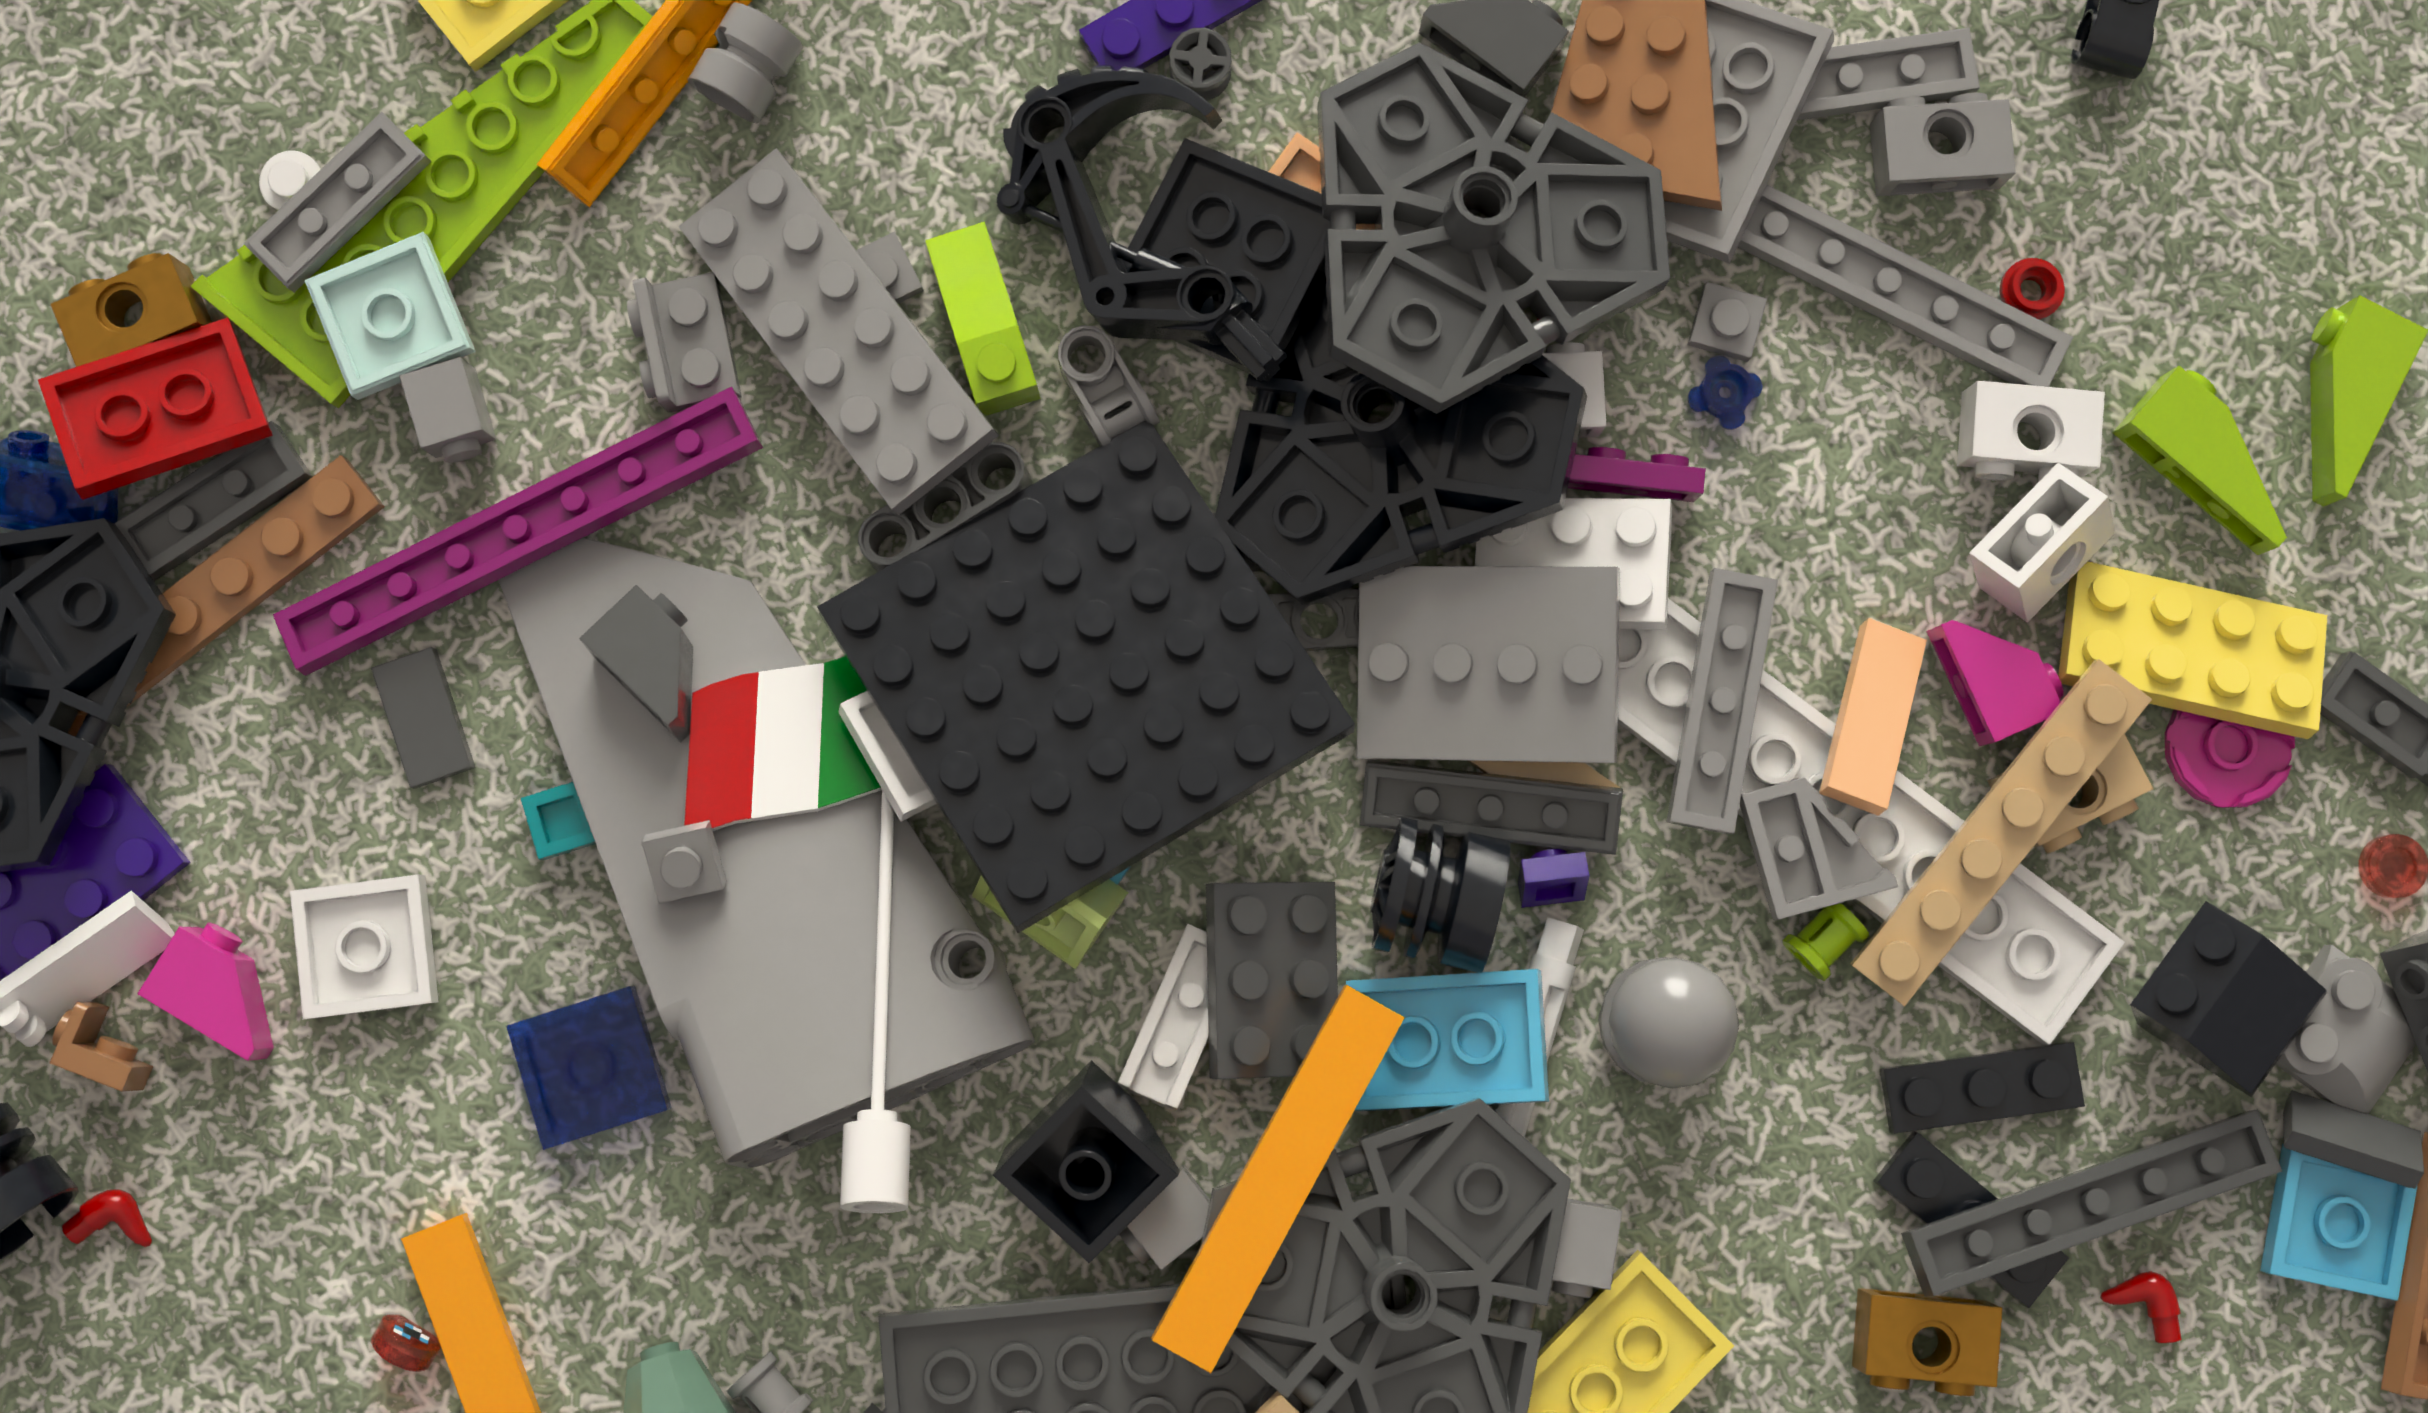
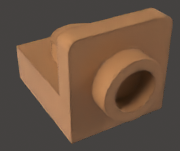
[50,1002,153,1092]

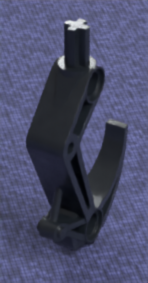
[997,65,1287,382]

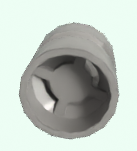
[688,2,803,124]

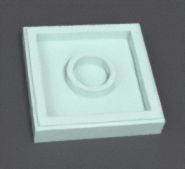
[305,232,476,400]

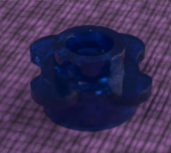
[1687,356,1762,430]

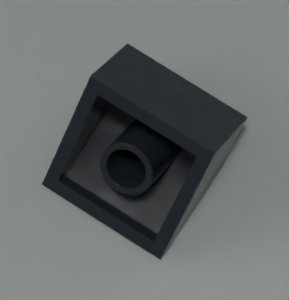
[2130,901,2327,1097]
[993,1060,1180,1263]

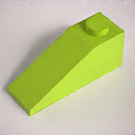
[925,222,1041,416]
[2310,295,2428,507]
[2112,366,2287,555]

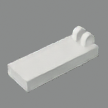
[0,891,174,1047]
[1117,924,1209,1111]

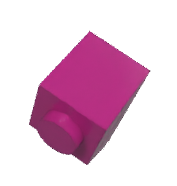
[1926,620,2064,747]
[137,922,274,1061]

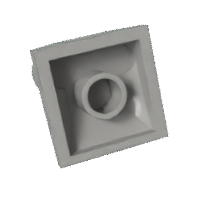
[2275,945,2416,1114]

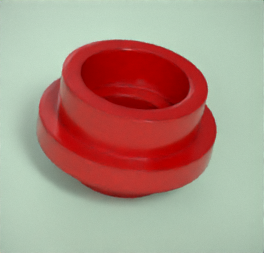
[1999,258,2065,320]

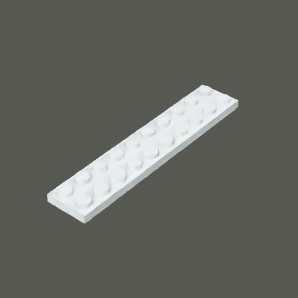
[1618,598,2125,1045]

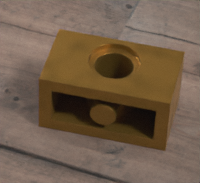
[50,253,212,367]
[1852,1288,2002,1396]

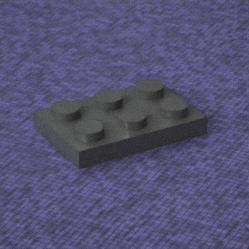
[1206,882,1338,1079]

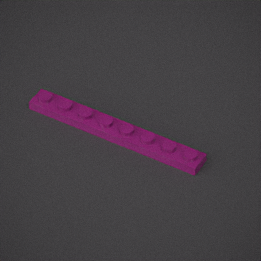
[273,386,763,676]

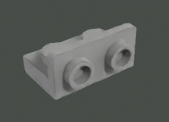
[627,272,742,412]

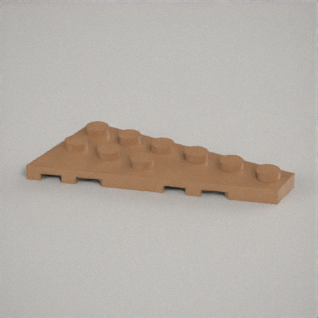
[1551,0,1722,211]

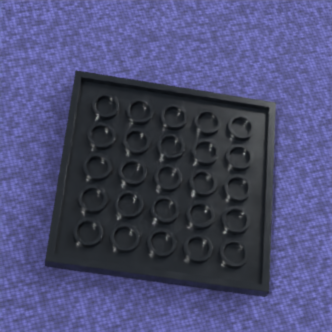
[817,421,1355,933]

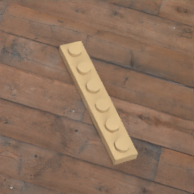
[1850,659,2152,1006]

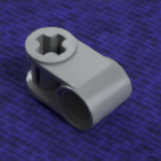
[1058,325,1160,447]

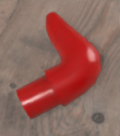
[62,1189,152,1247]
[2100,1271,2182,1343]

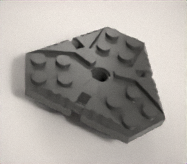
[1317,42,1670,414]
[1201,1098,1571,1413]

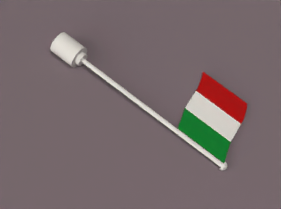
[684,656,911,1213]

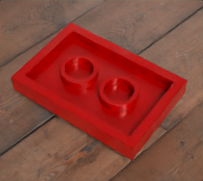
[38,318,273,500]

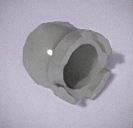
[1598,957,1739,1089]

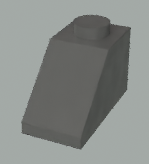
[1419,0,1569,98]
[579,585,693,743]

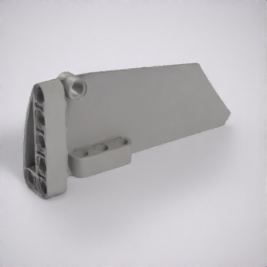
[498,538,1035,1168]

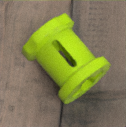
[1782,903,1870,981]

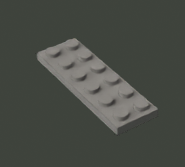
[679,148,999,515]

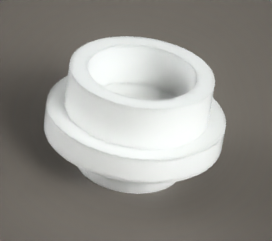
[259,151,321,210]

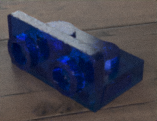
[0,430,118,531]

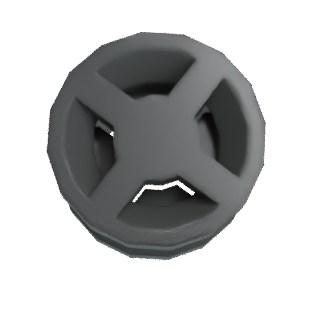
[1169,27,1232,101]

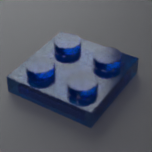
[506,986,672,1150]

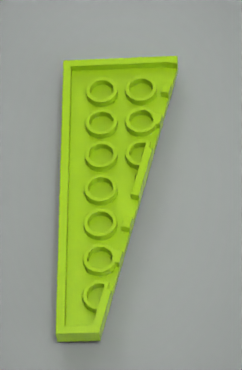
[191,0,653,409]

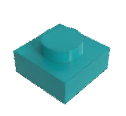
[520,782,596,860]

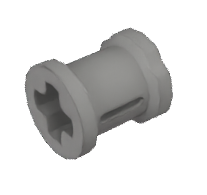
[726,1351,813,1413]

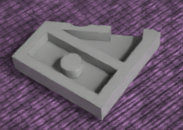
[1740,777,1898,920]

